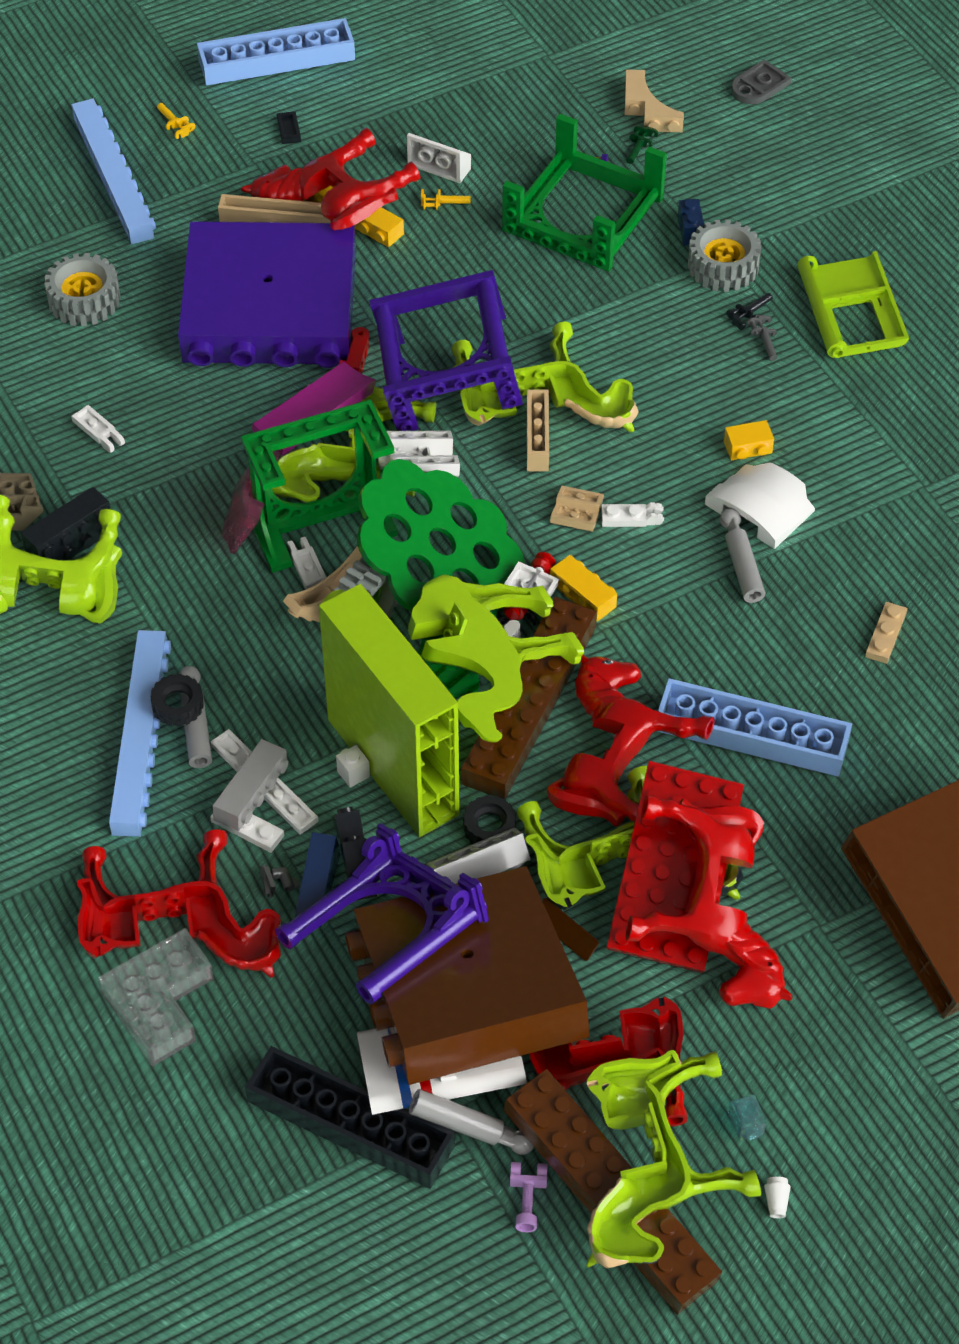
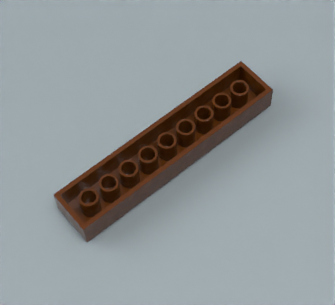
[461,597,597,799]
[504,1069,722,1315]

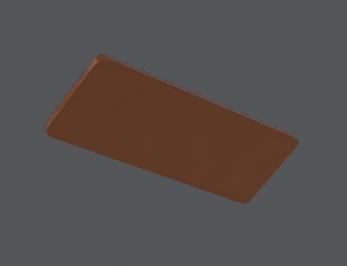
[542,898,599,961]

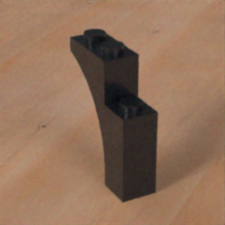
[332,806,377,900]

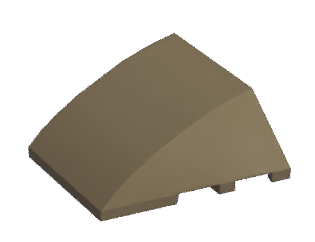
[0,473,43,531]

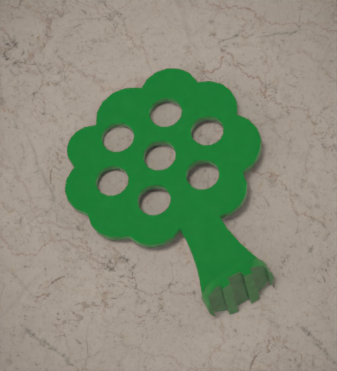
[356,459,525,698]

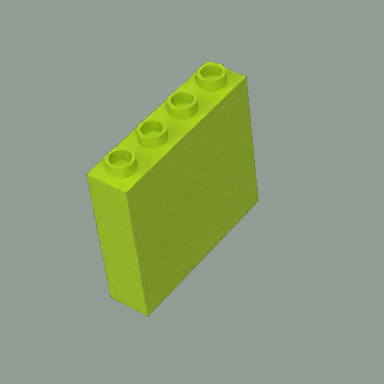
[319,584,459,838]

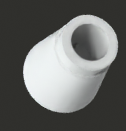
[764,1177,791,1218]

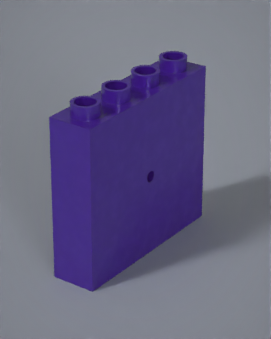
[178,222,356,368]

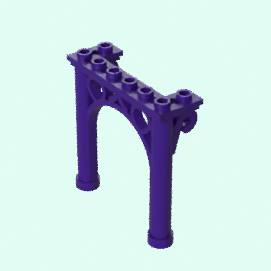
[275,823,489,1004]

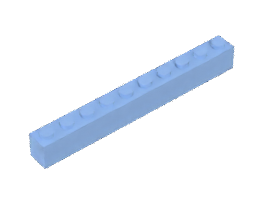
[71,98,156,245]
[109,630,171,837]

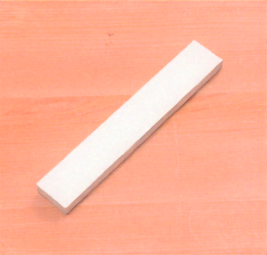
[210,729,319,835]

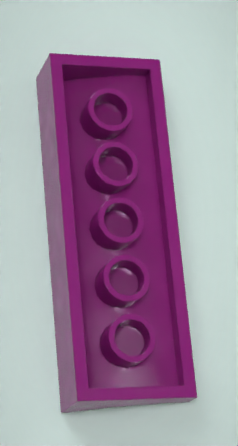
[252,362,376,456]

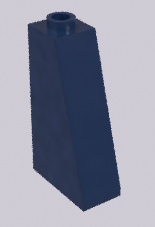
[295,832,341,927]

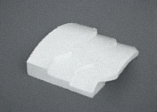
[378,431,460,477]
[705,463,815,549]

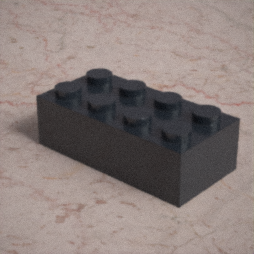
[21,487,111,560]

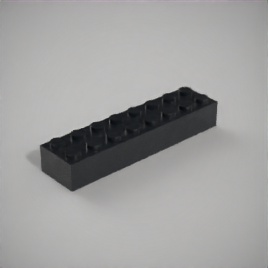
[245,1046,455,1189]

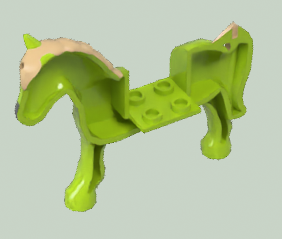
[451,321,639,432]
[586,1050,761,1268]

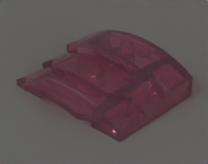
[222,451,280,554]

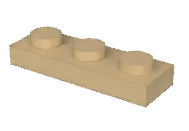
[865,602,908,664]

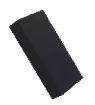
[277,111,301,144]

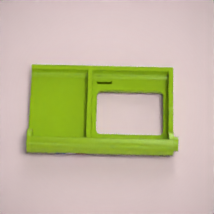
[797,251,909,358]

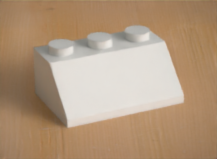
[407,133,471,183]

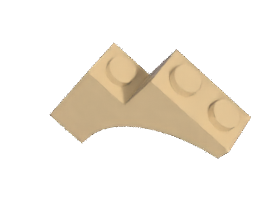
[625,70,684,133]
[283,546,362,622]

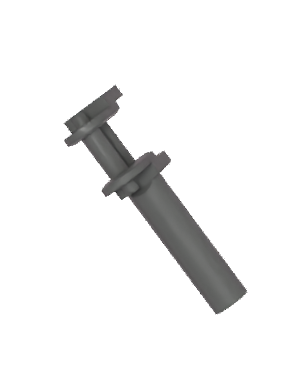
[747,315,777,361]

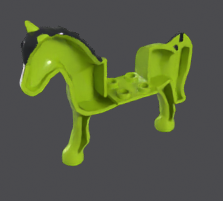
[517,766,743,910]

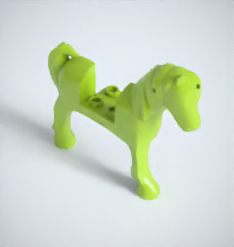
[272,386,436,502]
[0,495,122,624]

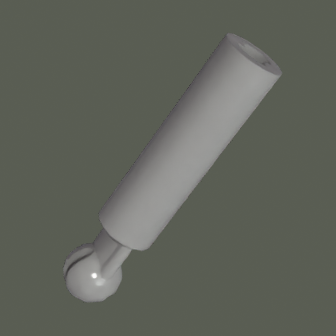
[720,508,766,603]
[178,666,212,768]
[409,1089,534,1155]

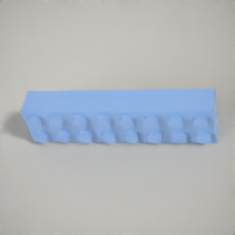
[197,18,355,85]
[657,678,852,777]

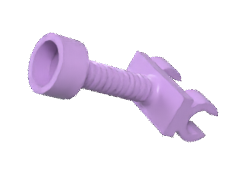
[510,1162,547,1233]

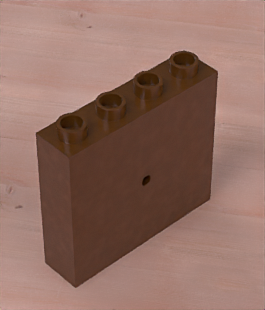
[841,780,959,1019]
[345,866,590,1085]

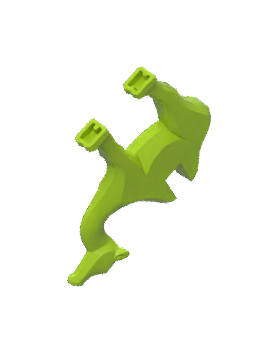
[408,574,584,742]

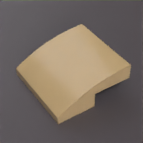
[550,486,604,532]

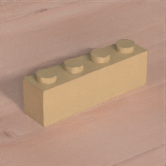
[527,390,549,471]

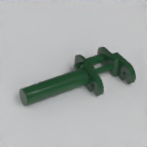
[626,126,659,164]

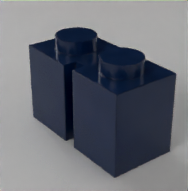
[677,199,704,246]

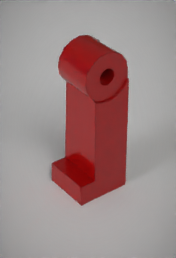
[339,327,369,373]

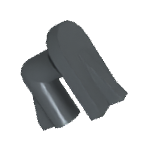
[260,865,301,898]

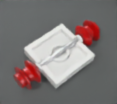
[503,552,559,621]

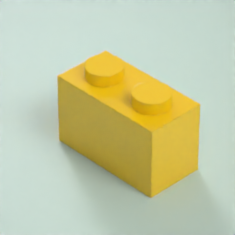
[724,420,774,461]

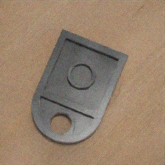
[732,59,792,104]

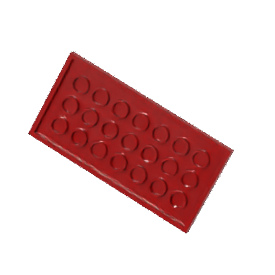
[606,761,744,973]

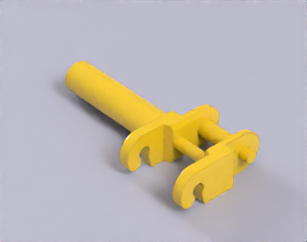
[157,103,196,139]
[421,189,471,210]

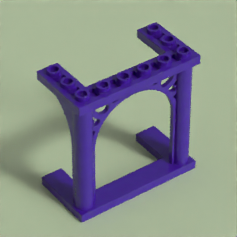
[369,270,523,431]

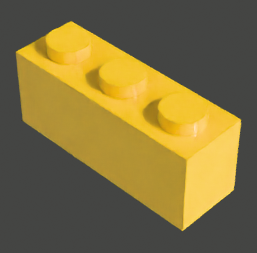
[550,555,617,622]

